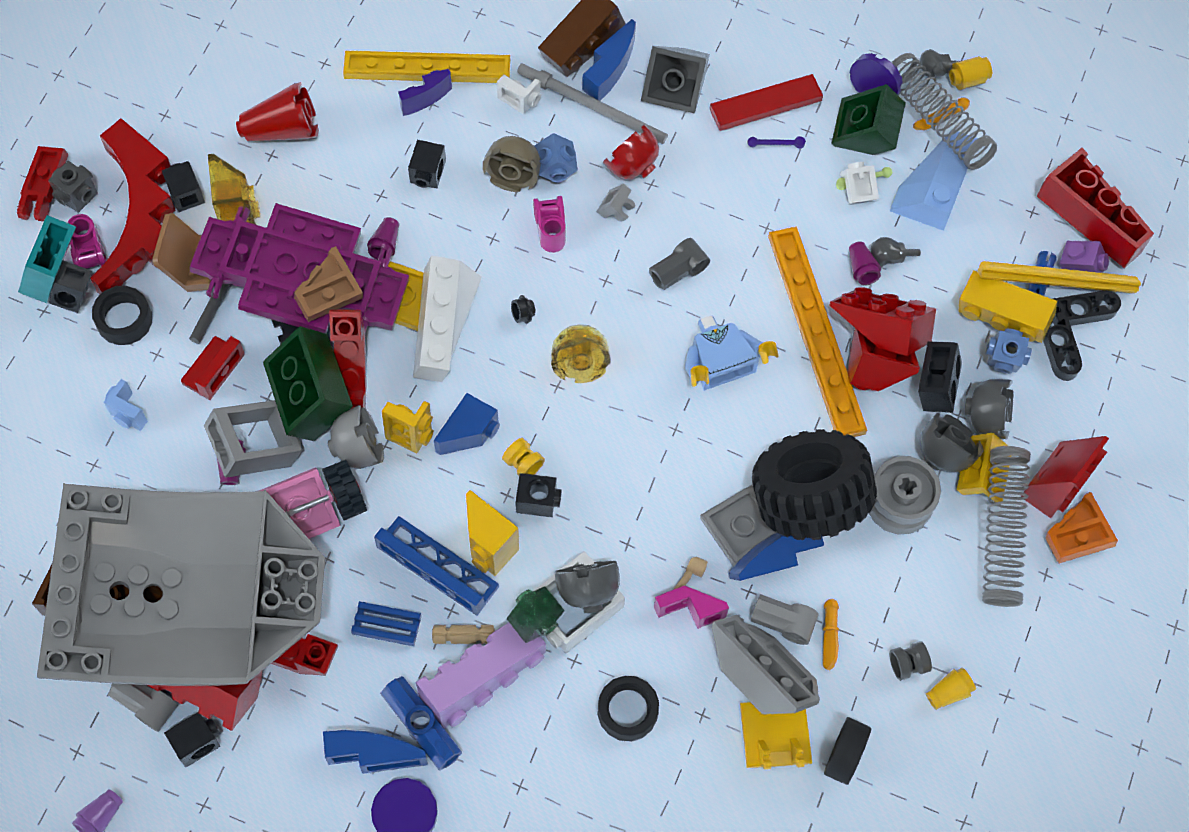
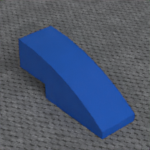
[582,19,636,101]
[729,533,824,581]
[323,730,428,774]

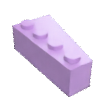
[416,614,546,729]

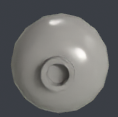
[328,406,384,469]

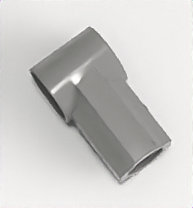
[750,594,819,645]
[108,683,178,732]

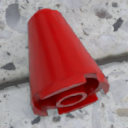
[236,82,319,142]

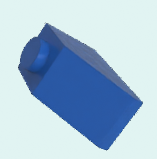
[434,393,500,455]

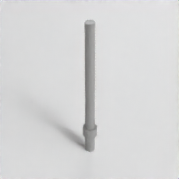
[517,63,668,144]

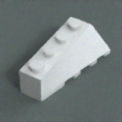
[413,255,482,382]

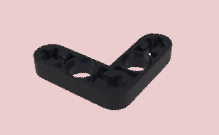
[1043,290,1121,381]

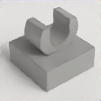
[596,183,636,222]

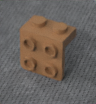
[153,213,211,292]

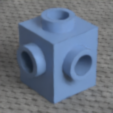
[534,133,578,183]
[985,328,1032,374]

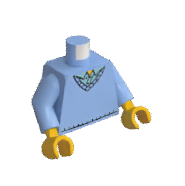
[685,315,779,391]

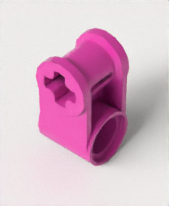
[533,196,566,253]
[68,214,107,269]

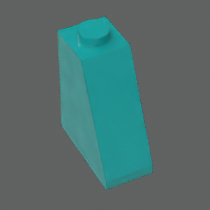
[18,215,76,304]

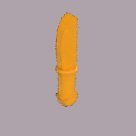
[913,97,970,131]
[823,599,839,671]

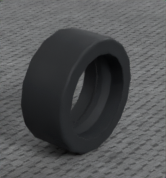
[92,286,152,345]
[597,675,659,742]
[824,717,872,785]

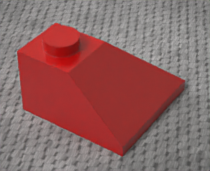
[847,328,920,391]

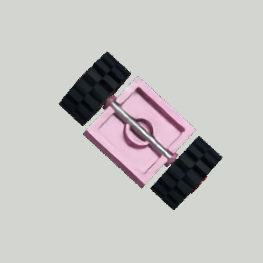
[259,459,367,539]

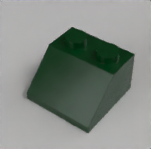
[831,84,906,155]

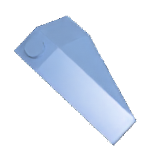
[890,131,978,231]

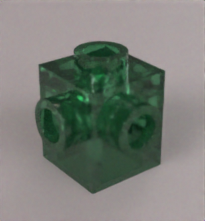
[506,586,565,643]

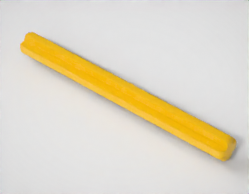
[977,261,1141,293]

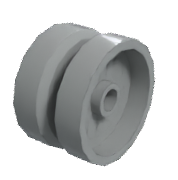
[868,456,941,535]

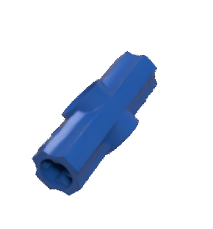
[380,676,462,771]

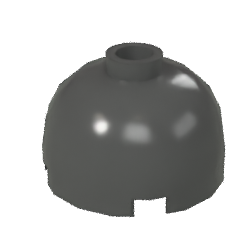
[965,379,1014,440]
[920,413,984,473]
[554,560,620,613]

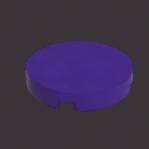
[849,53,903,96]
[371,778,438,832]

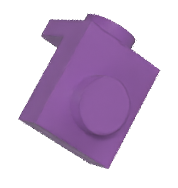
[1059,241,1109,273]

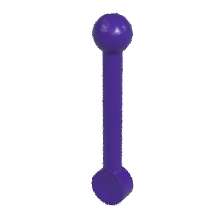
[747,136,806,149]

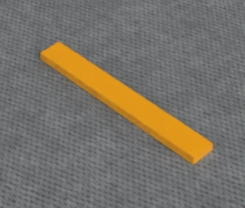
[768,226,868,437]

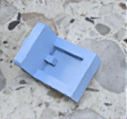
[104,379,148,431]

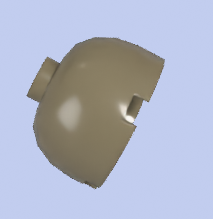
[482,136,541,192]

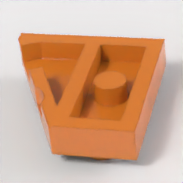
[1045,492,1118,564]

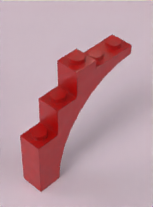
[90,118,176,295]

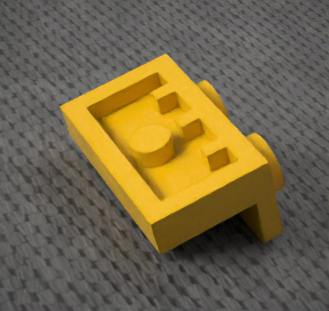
[382,401,434,454]

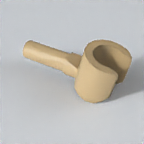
[673,557,708,590]

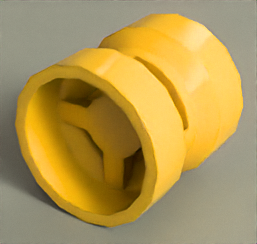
[502,437,545,476]

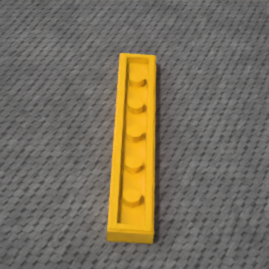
[343,50,511,83]

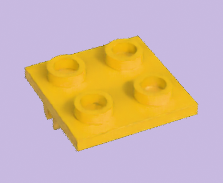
[740,702,812,770]

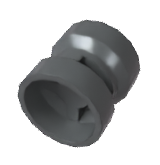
[889,641,932,681]

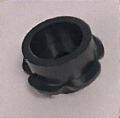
[511,295,536,324]

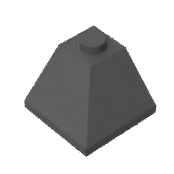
[641,46,710,113]

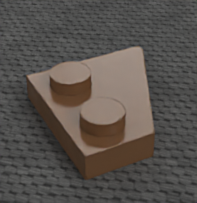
[294,246,363,322]

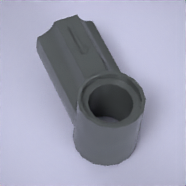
[649,237,711,290]

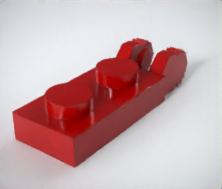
[16,146,68,222]

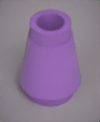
[72,789,123,832]

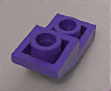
[398,69,452,116]

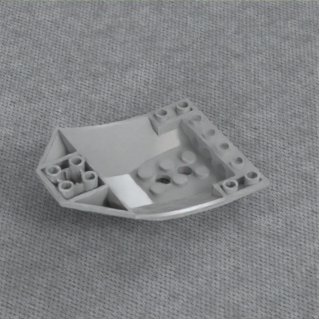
[37,483,325,686]

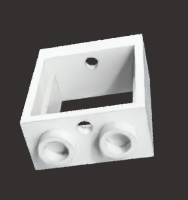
[525,551,625,653]

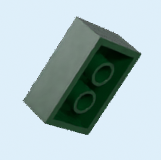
[263,326,353,441]

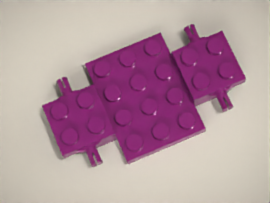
[190,203,409,333]

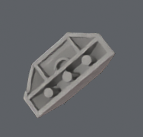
[711,615,820,714]

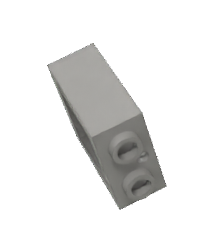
[203,400,302,478]

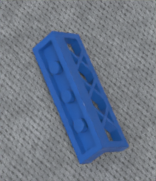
[374,516,499,616]

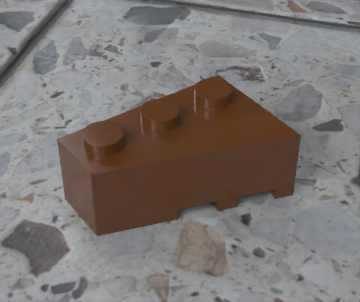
[537,0,626,77]

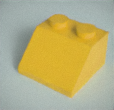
[466,490,519,576]

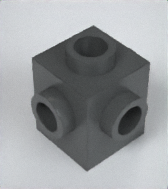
[48,160,98,213]

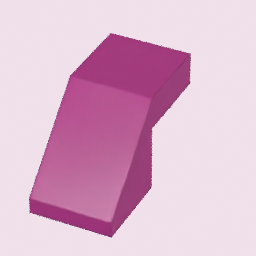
[654,585,729,629]

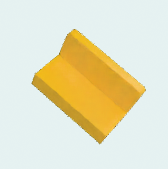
[957,433,1011,503]

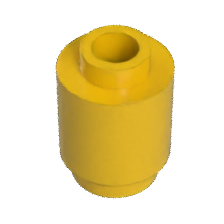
[949,56,993,90]

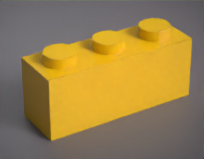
[959,270,1057,343]

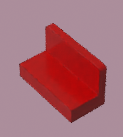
[181,336,245,400]

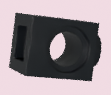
[408,139,446,189]
[161,161,205,213]
[49,261,92,313]
[515,473,562,517]
[164,712,221,767]

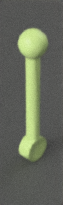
[836,167,893,190]

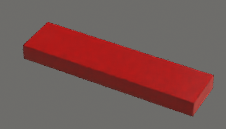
[710,74,823,131]

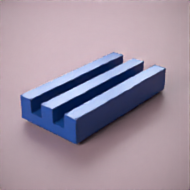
[351,601,422,647]

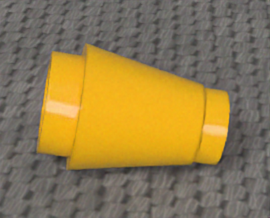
[925,667,976,710]

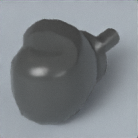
[919,49,959,78]
[870,237,921,267]

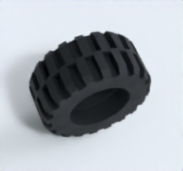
[751,429,877,540]

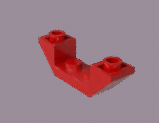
[329,310,367,409]
[271,634,338,676]

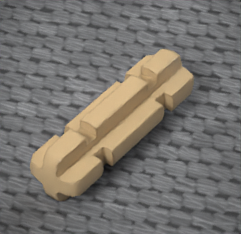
[432,625,495,644]

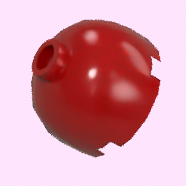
[603,124,659,180]

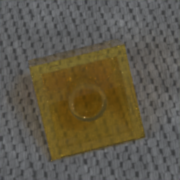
[208,154,261,225]

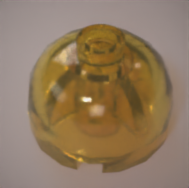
[550,324,611,383]

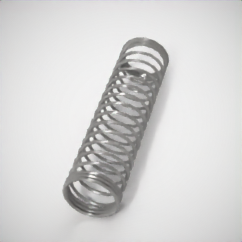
[892,53,998,170]
[982,446,1031,607]

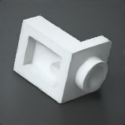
[497,75,542,115]
[840,161,879,204]

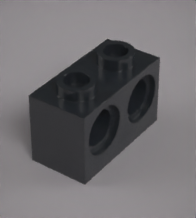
[918,341,962,413]

